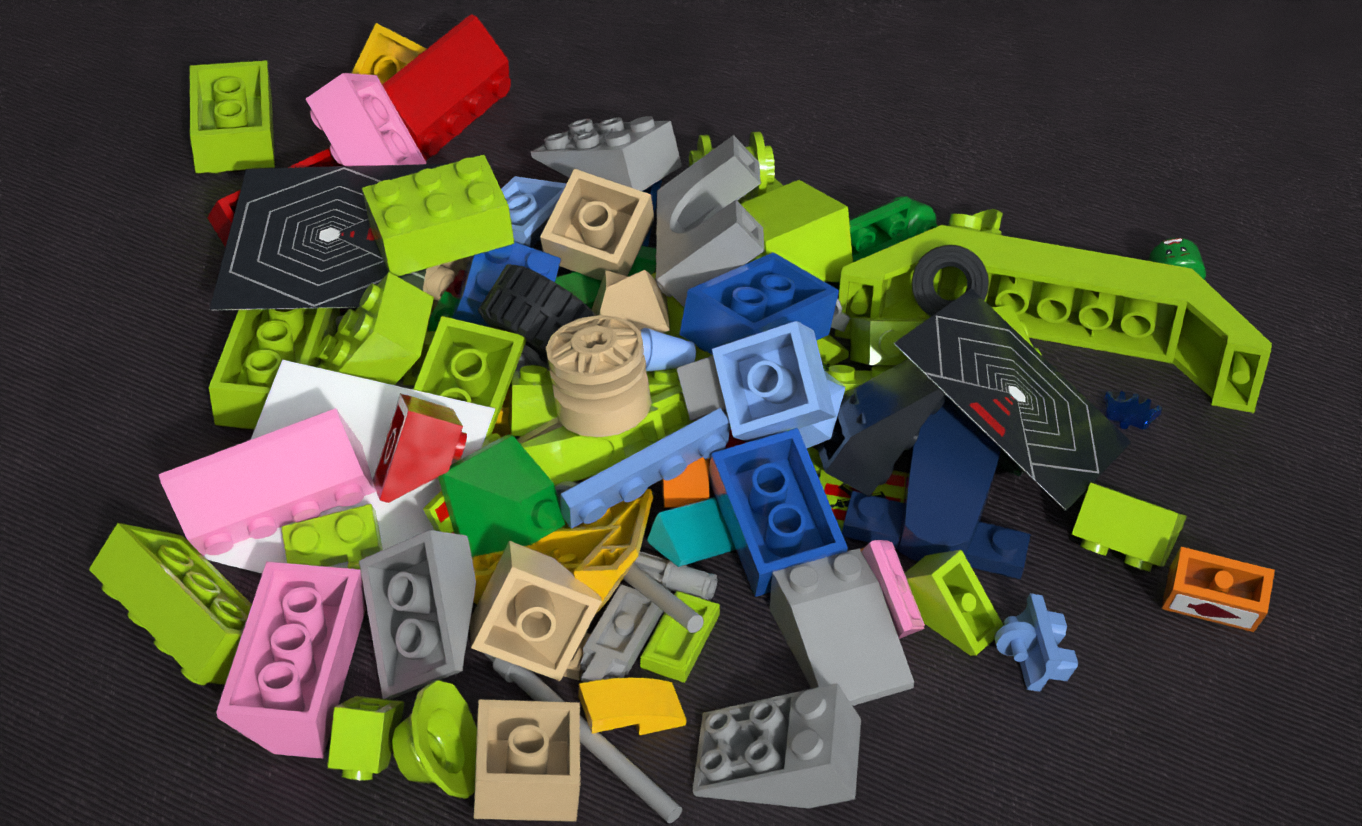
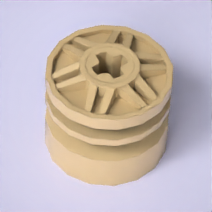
[546,315,652,437]

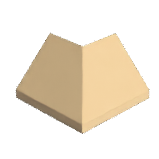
[592,270,670,333]

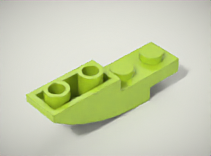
[521,385,695,485]

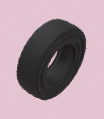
[912,245,989,317]

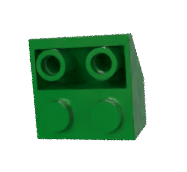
[830,196,912,290]

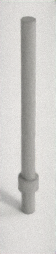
[482,652,682,823]

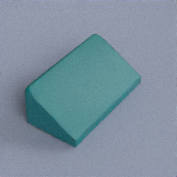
[647,498,736,567]

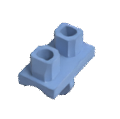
[994,593,1078,692]

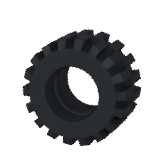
[478,264,595,364]

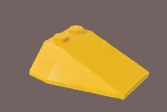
[472,489,653,620]

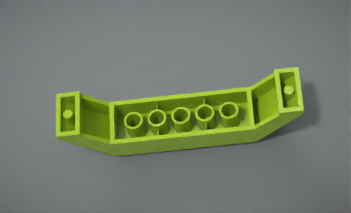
[835,225,1272,413]

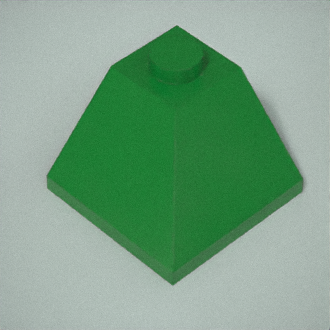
[438,434,565,557]

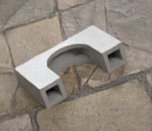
[655,135,764,307]

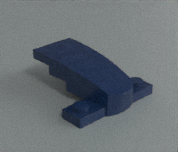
[842,395,1031,580]

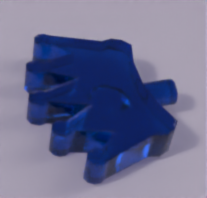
[1105,391,1162,430]

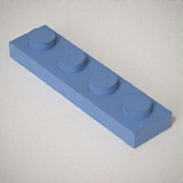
[561,408,730,529]

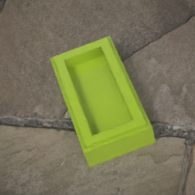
[640,591,720,683]

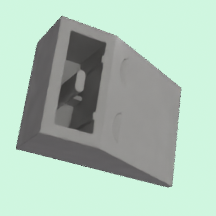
[531,116,682,191]
[692,683,861,808]

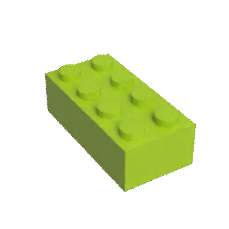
[209,308,341,429]

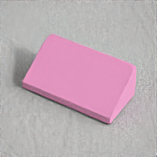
[861,540,925,639]

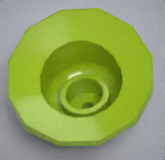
[392,680,477,799]

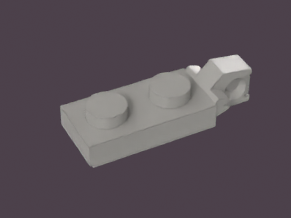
[580,585,664,683]

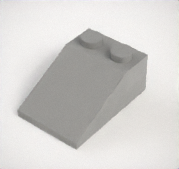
[359,530,476,700]
[770,548,914,706]

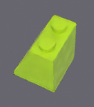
[741,180,853,282]

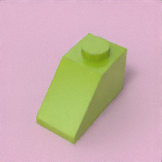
[905,550,1004,656]
[328,696,404,780]

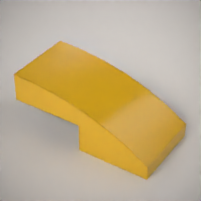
[579,678,686,736]

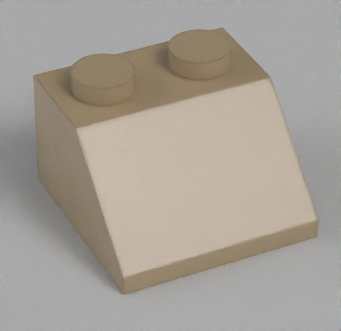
[470,541,602,681]

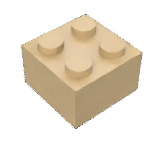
[540,169,654,281]
[474,700,580,821]

